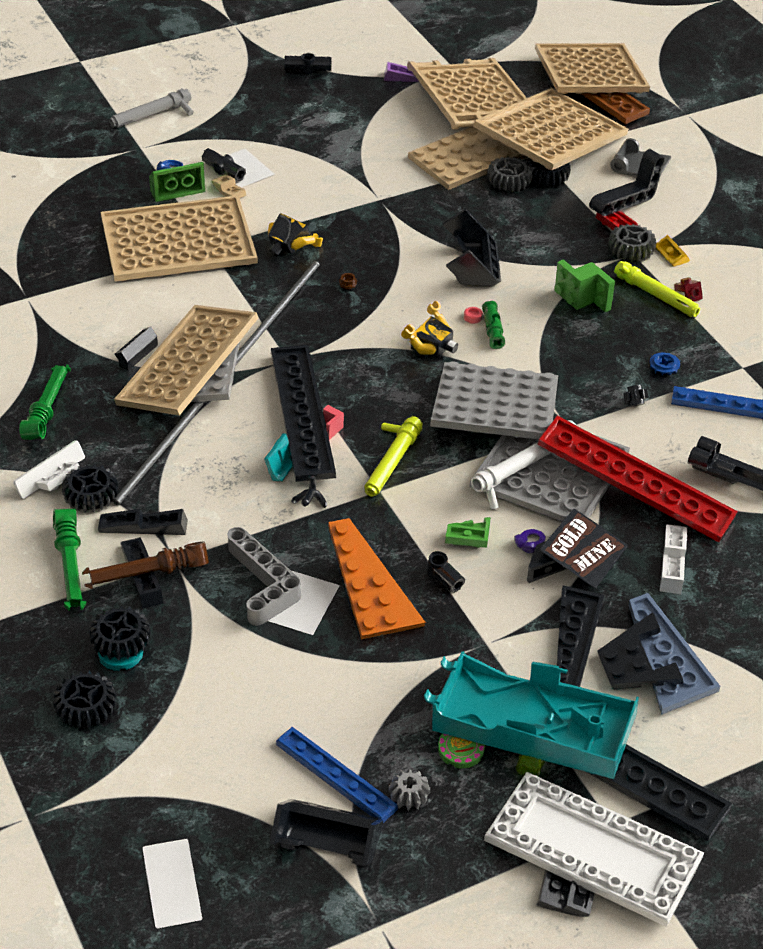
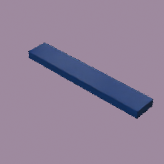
[276,727,398,823]

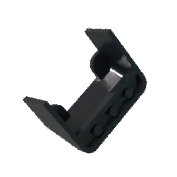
[443,208,501,286]
[269,799,384,866]

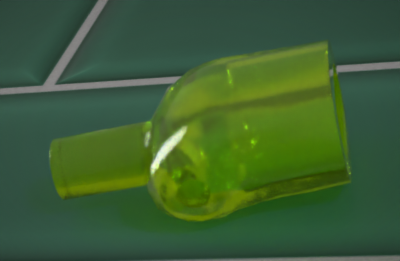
[516,754,545,777]

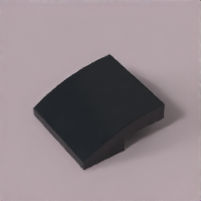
[537,864,595,917]

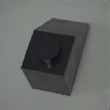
[527,541,566,583]

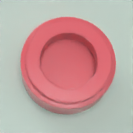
[464,307,483,324]

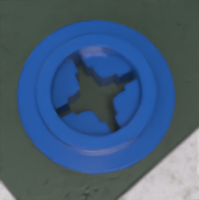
[650,353,680,376]

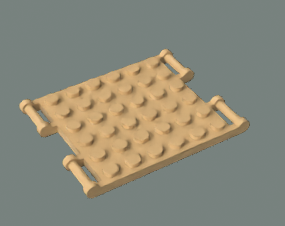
[407,58,527,130]

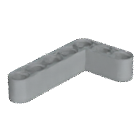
[227,527,301,626]

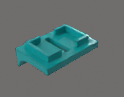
[264,433,293,481]

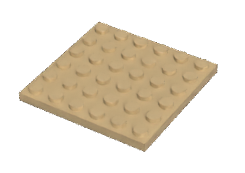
[535,43,650,94]

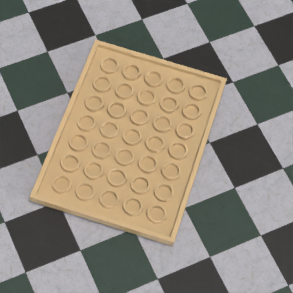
[474,88,628,170]
[101,195,258,281]

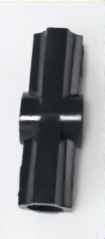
[284,53,332,74]
[201,148,246,182]

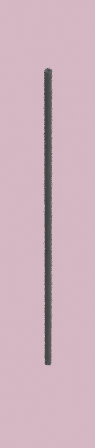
[113,261,320,506]

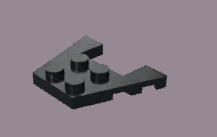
[597,613,684,690]

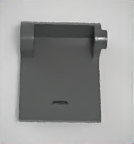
[610,138,671,176]

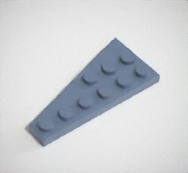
[628,593,720,715]

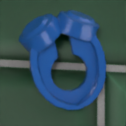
[156,160,183,171]

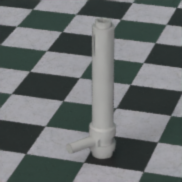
[110,88,194,128]

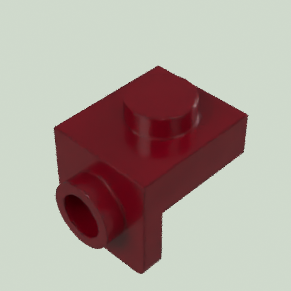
[674,277,703,302]

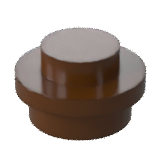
[339,273,357,289]

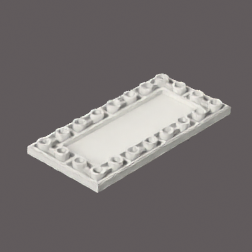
[484,772,704,927]

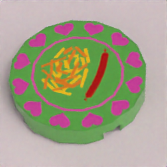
[438,734,485,769]

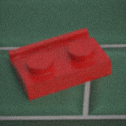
[595,211,638,230]

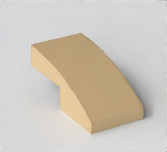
[212,174,246,199]

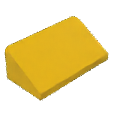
[655,235,690,267]

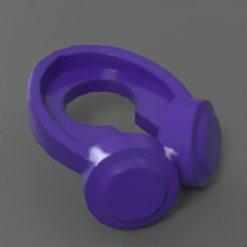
[514,529,546,553]

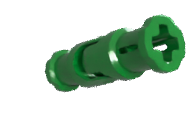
[482,301,506,349]

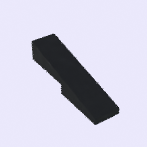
[98,509,188,535]
[120,537,163,609]

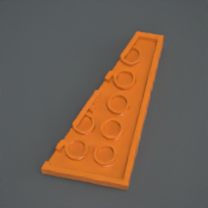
[328,518,426,639]

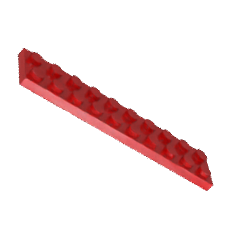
[537,415,738,542]

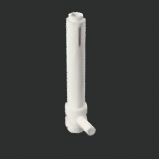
[471,442,552,509]

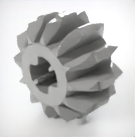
[389,768,430,811]

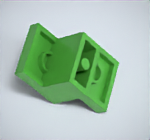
[554,260,615,312]

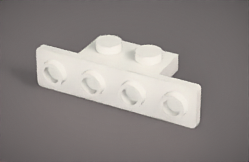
[13,441,85,499]

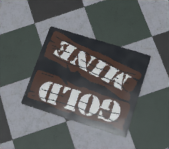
[540,508,628,588]

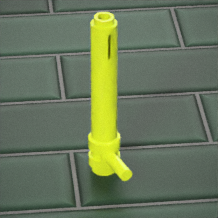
[614,261,700,317]
[364,416,423,497]

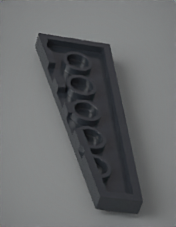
[556,585,605,687]

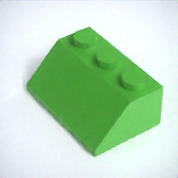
[149,162,205,202]

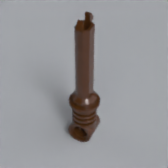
[82,541,209,589]

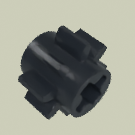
[623,385,649,407]

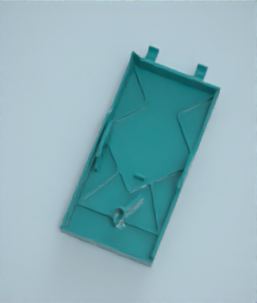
[424,651,639,779]

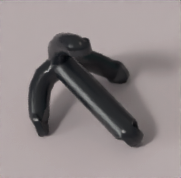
[291,476,327,508]

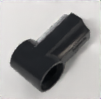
[427,551,465,593]

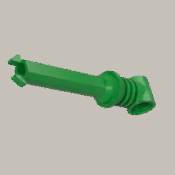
[19,365,71,440]
[53,509,86,610]

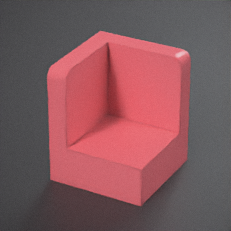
[323,405,344,440]

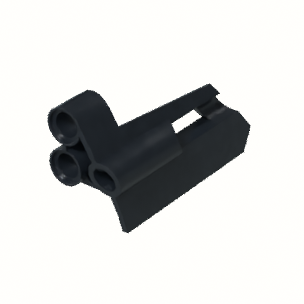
[688,436,763,491]

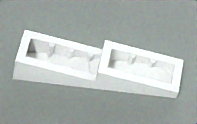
[660,524,687,594]

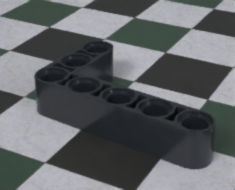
[589,149,665,216]

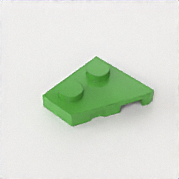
[445,517,491,548]

